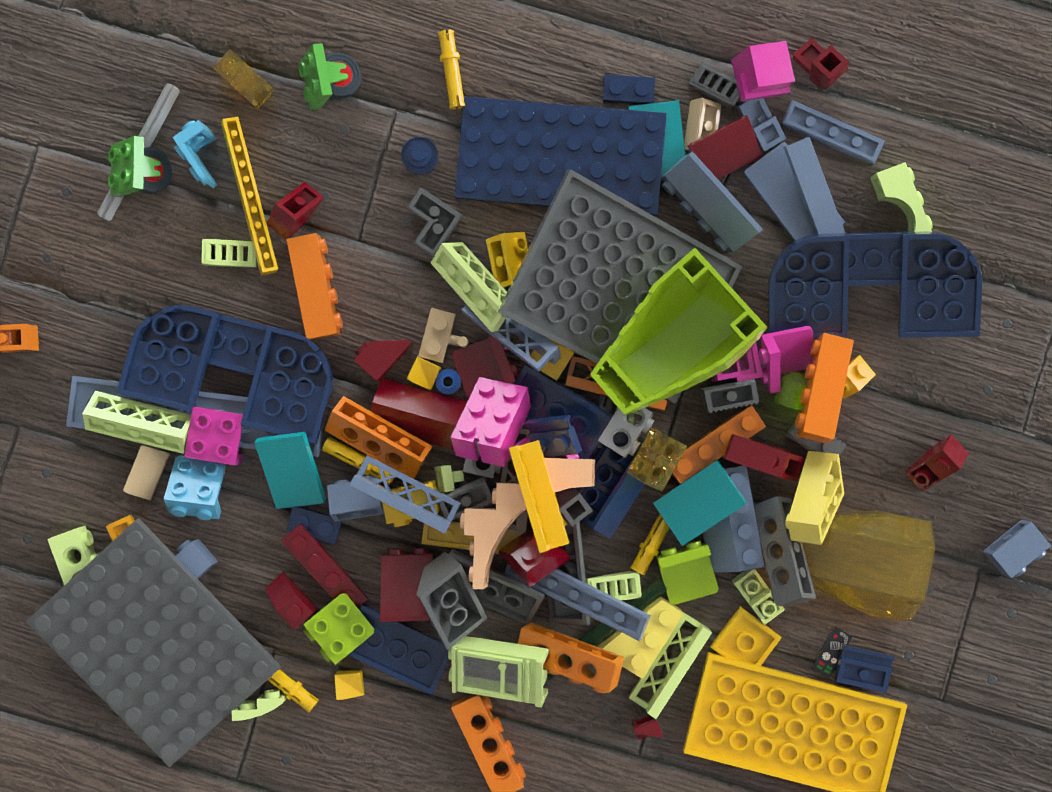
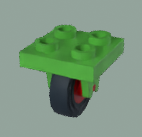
[299,43,361,110]
[108,136,172,197]

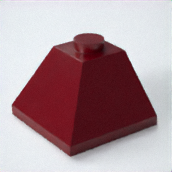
[498,528,570,588]

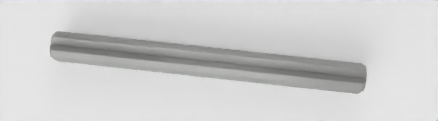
[97,83,180,221]

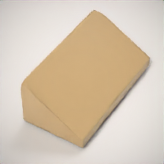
[684,98,722,151]
[123,444,170,500]

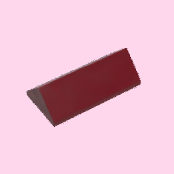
[371,378,467,450]

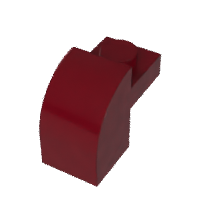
[792,38,849,89]

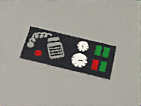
[812,626,853,678]

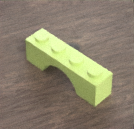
[870,162,933,232]

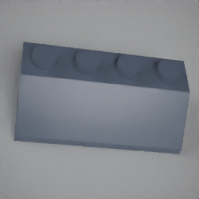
[661,152,763,253]
[692,464,765,572]

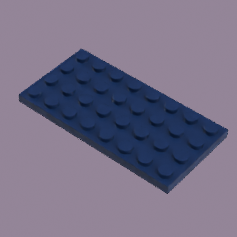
[455,96,667,216]

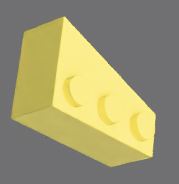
[785,451,844,545]
[597,595,684,679]

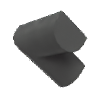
[407,187,463,257]

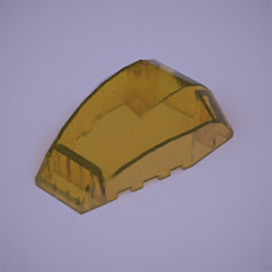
[765,510,935,621]

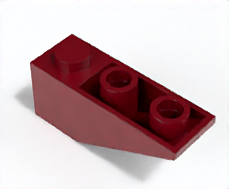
[723,434,806,482]

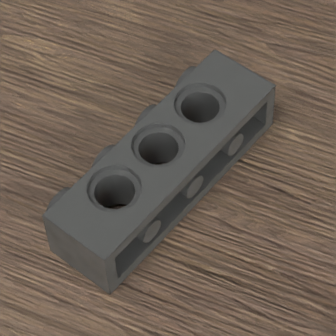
[754,496,816,607]

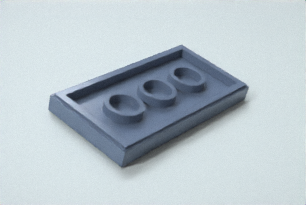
[743,141,845,241]

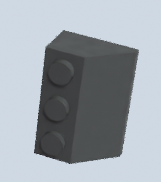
[417,552,487,650]

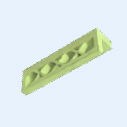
[431,242,507,332]
[82,391,191,454]
[628,612,712,719]

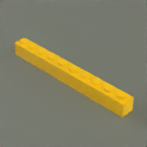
[221,117,278,276]

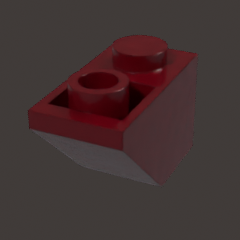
[905,435,969,492]

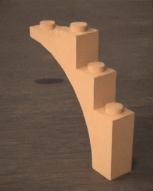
[460,458,595,589]

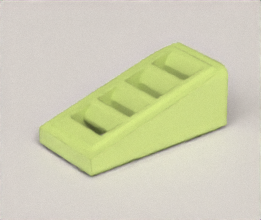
[202,239,257,267]
[586,571,642,600]

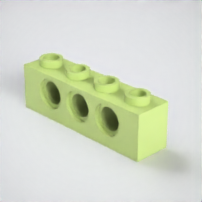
[48,526,98,586]

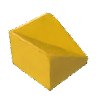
[407,356,441,390]
[334,669,364,700]

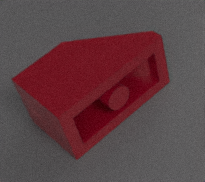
[267,182,324,239]
[354,339,413,381]
[265,572,318,630]

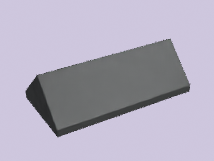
[547,519,590,625]
[449,548,545,625]

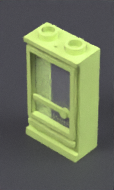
[448,636,549,707]

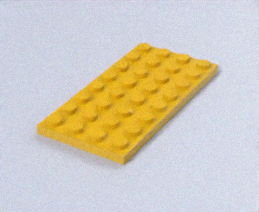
[683,652,907,792]

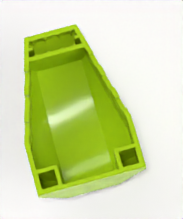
[590,248,767,415]

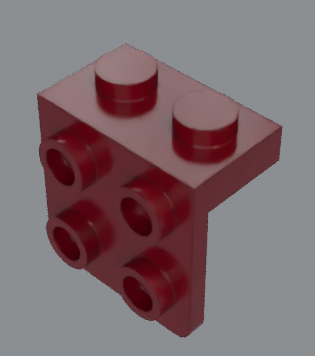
[452,336,519,398]

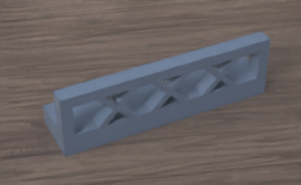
[461,304,561,372]
[350,455,461,533]

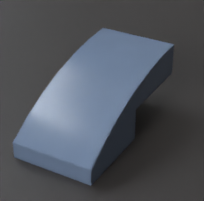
[736,99,786,151]

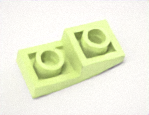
[731,569,785,625]
[232,689,287,721]

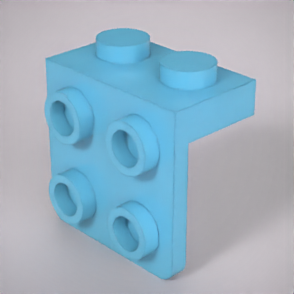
[173,120,218,188]
[164,455,226,520]

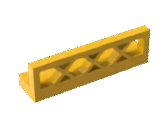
[509,440,569,553]

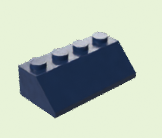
[576,433,665,539]

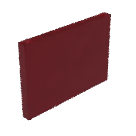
[687,115,763,179]

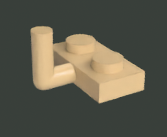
[418,308,469,363]

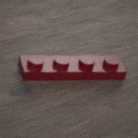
[281,523,368,608]

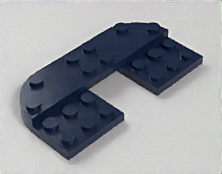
[768,231,982,339]
[116,305,334,444]

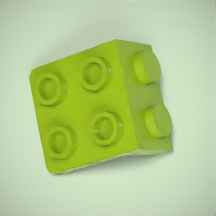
[656,540,719,605]
[303,593,374,665]

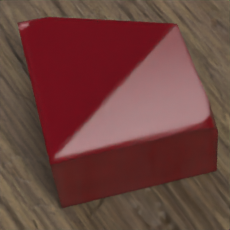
[632,715,664,740]

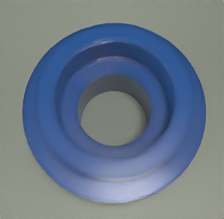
[436,369,461,394]

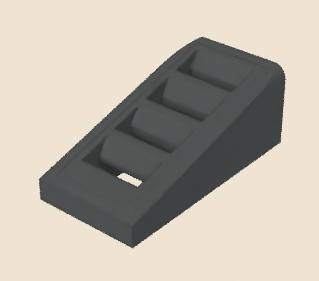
[688,62,740,110]

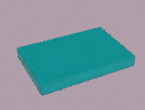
[628,100,685,177]
[254,432,326,509]
[653,460,747,546]

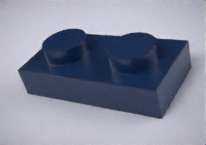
[603,74,655,105]
[286,506,343,544]

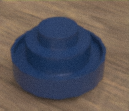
[401,136,439,175]

